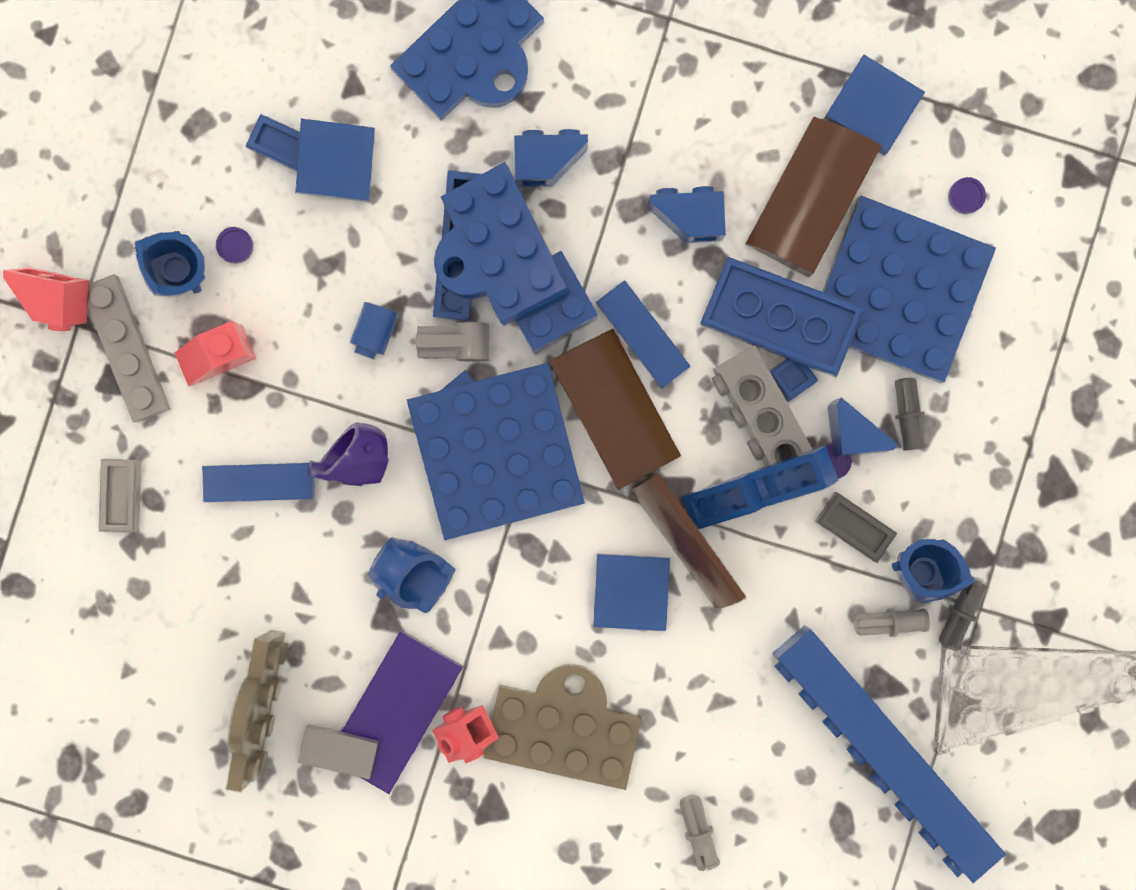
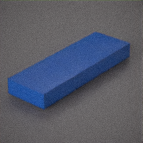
[596,280,691,389]
[202,463,315,502]

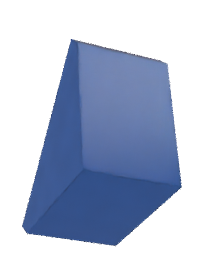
[828,397,898,457]

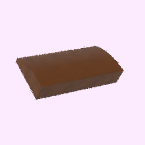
[745,116,882,278]
[549,329,681,490]
[630,473,747,608]

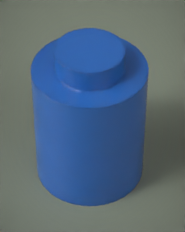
[349,302,399,360]

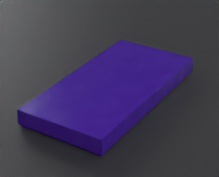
[341,630,464,794]

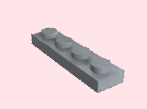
[88,274,171,423]

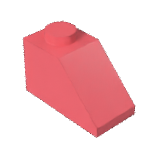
[3,267,89,331]
[174,321,256,386]

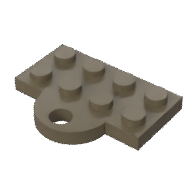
[226,630,288,792]
[484,664,642,790]

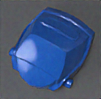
[134,231,206,297]
[368,537,456,613]
[892,539,975,603]

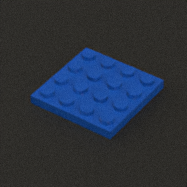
[822,195,996,383]
[407,363,585,541]

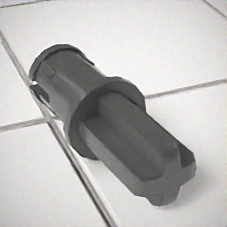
[894,377,927,451]
[939,580,989,650]

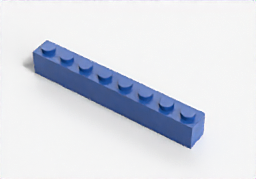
[772,625,1006,883]

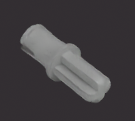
[854,608,930,637]
[679,794,720,871]

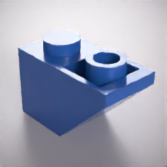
[514,129,588,187]
[648,186,726,243]

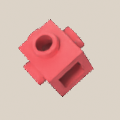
[432,705,499,763]

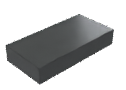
[815,492,897,563]

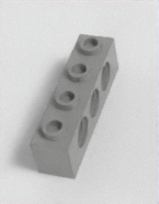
[712,345,813,466]

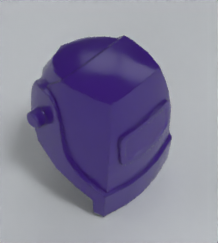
[307,422,389,486]

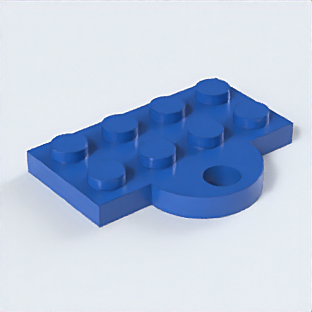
[390,0,544,121]
[434,162,570,326]

